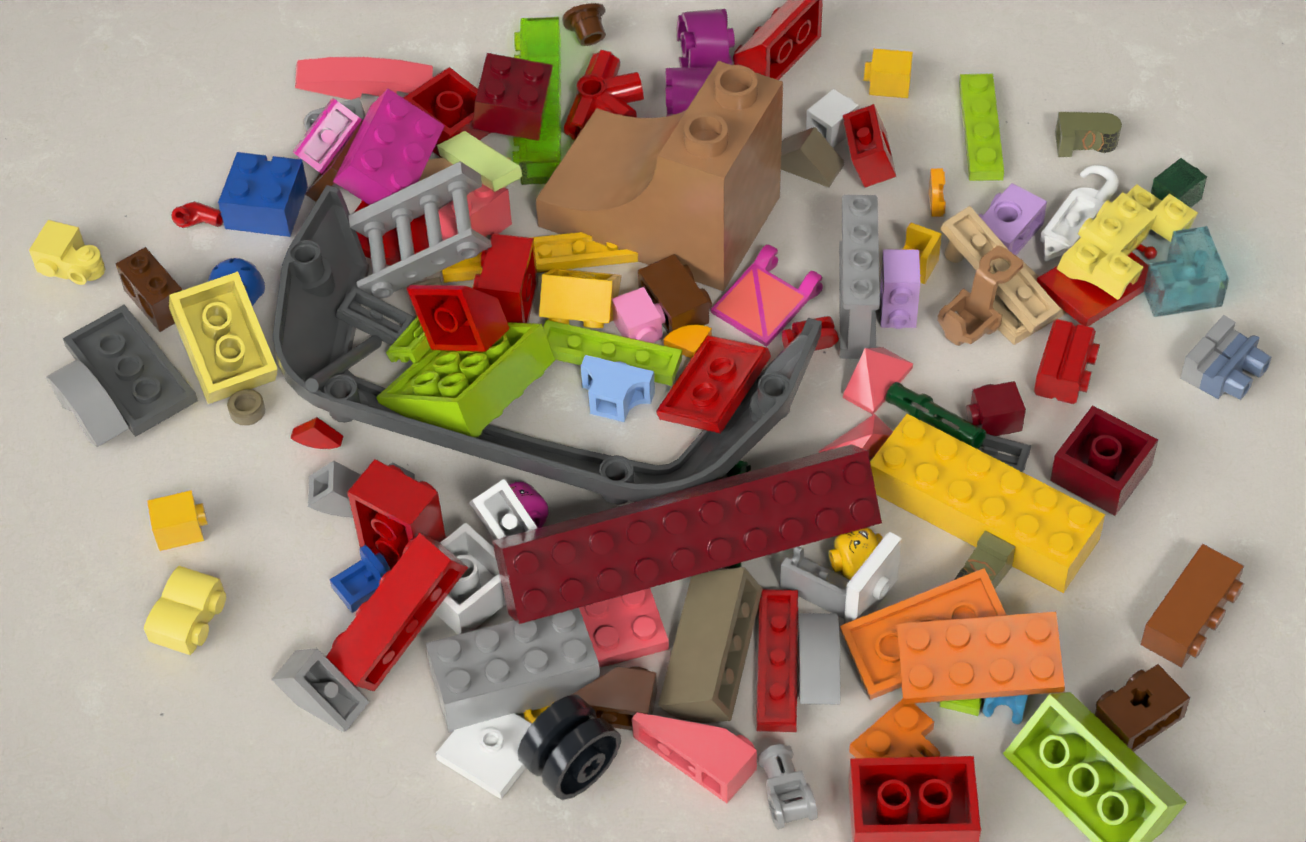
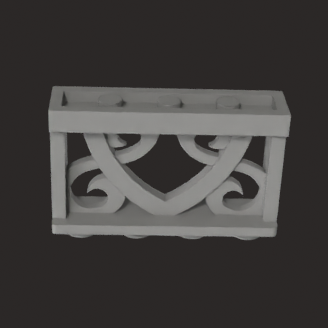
[839,195,880,359]

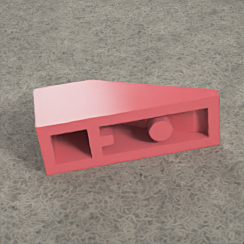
[632,712,757,803]

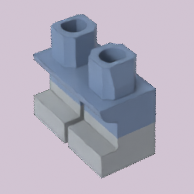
[1180,315,1272,400]

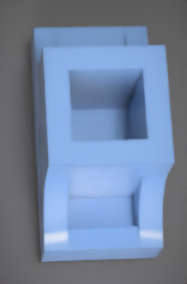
[581,355,655,422]

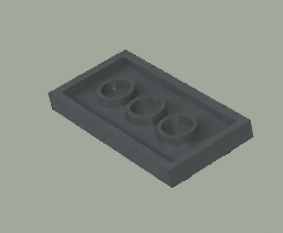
[63,304,198,437]

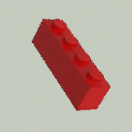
[326,533,468,691]

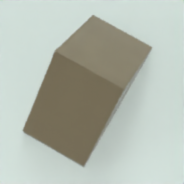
[781,127,844,188]

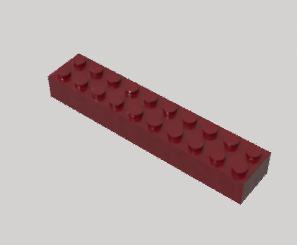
[492,444,882,624]

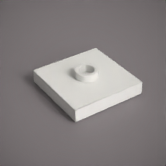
[844,532,902,624]
[436,713,531,799]

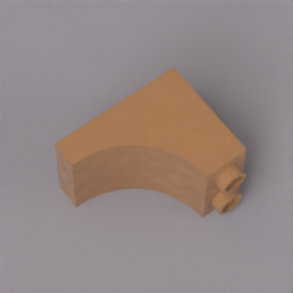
[536,61,783,291]

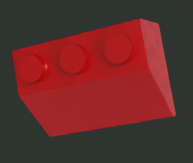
[733,0,823,80]

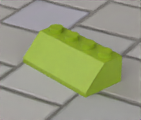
[1003,692,1187,842]

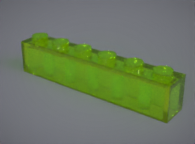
[513,17,561,185]

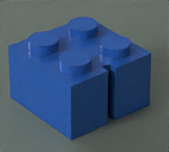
[218,152,308,237]

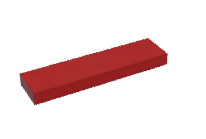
[757,589,798,732]

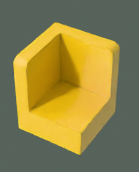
[902,223,942,284]

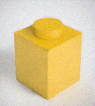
[864,48,913,98]
[147,490,208,551]

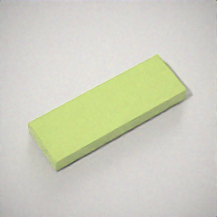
[437,131,523,191]

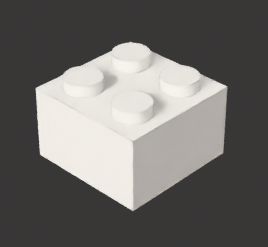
[434,523,506,635]

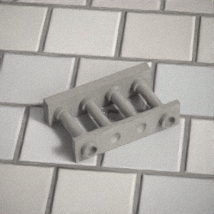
[348,161,492,299]

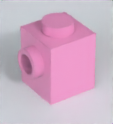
[612,287,665,343]

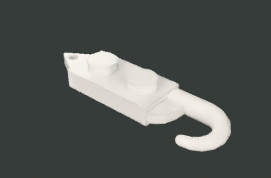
[1040,165,1119,261]

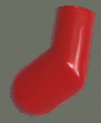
[171,202,223,228]

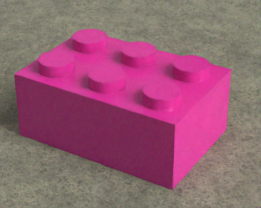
[333,89,445,205]

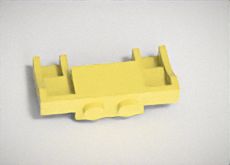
[1057,184,1198,300]

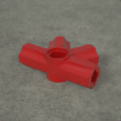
[564,50,644,141]

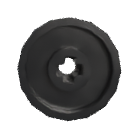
[517,695,621,800]

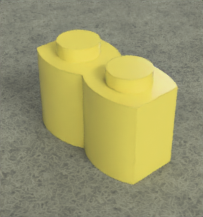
[144,566,226,655]

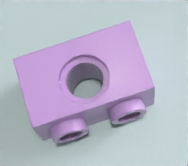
[979,183,1047,255]
[880,249,921,329]

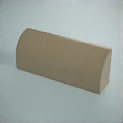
[658,567,763,723]

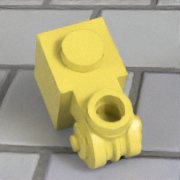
[29,220,105,285]

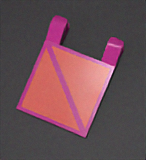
[711,244,823,347]

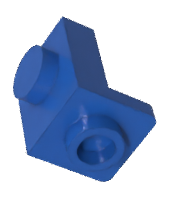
[330,545,390,613]

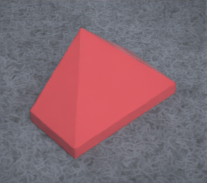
[843,347,913,415]
[819,414,893,460]

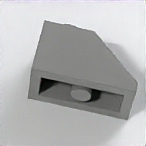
[272,648,369,732]

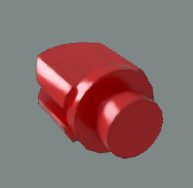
[782,316,839,351]

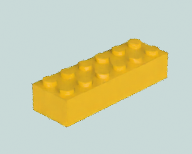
[870,414,1105,593]

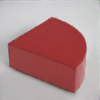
[290,417,344,449]

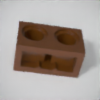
[116,247,182,332]

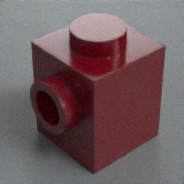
[966,381,1026,436]

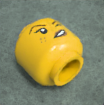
[829,527,883,580]

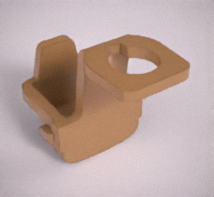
[937,246,1023,346]

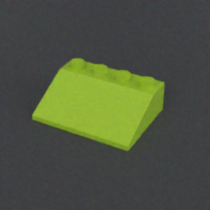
[376,323,555,438]

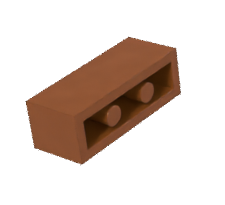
[1140,543,1244,668]

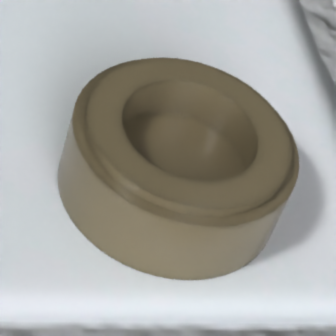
[227,389,265,425]

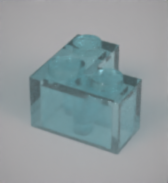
[1144,226,1229,317]

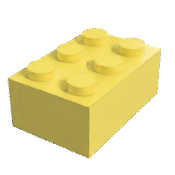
[169,272,278,404]

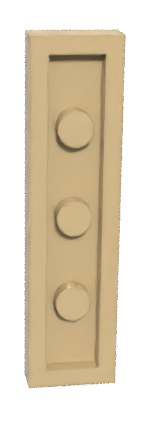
[940,206,1061,333]

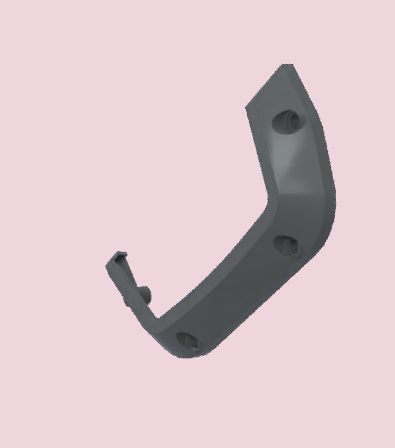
[273,185,822,505]

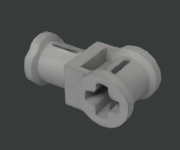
[757,744,818,829]

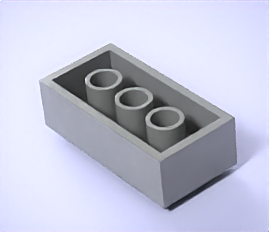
[426,608,600,732]

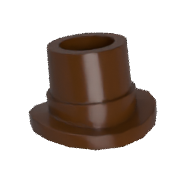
[562,3,606,46]

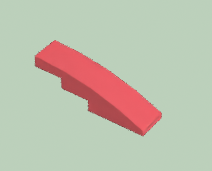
[295,57,433,100]

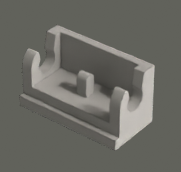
[780,547,850,619]

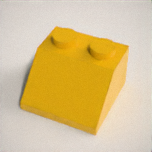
[539,268,622,328]

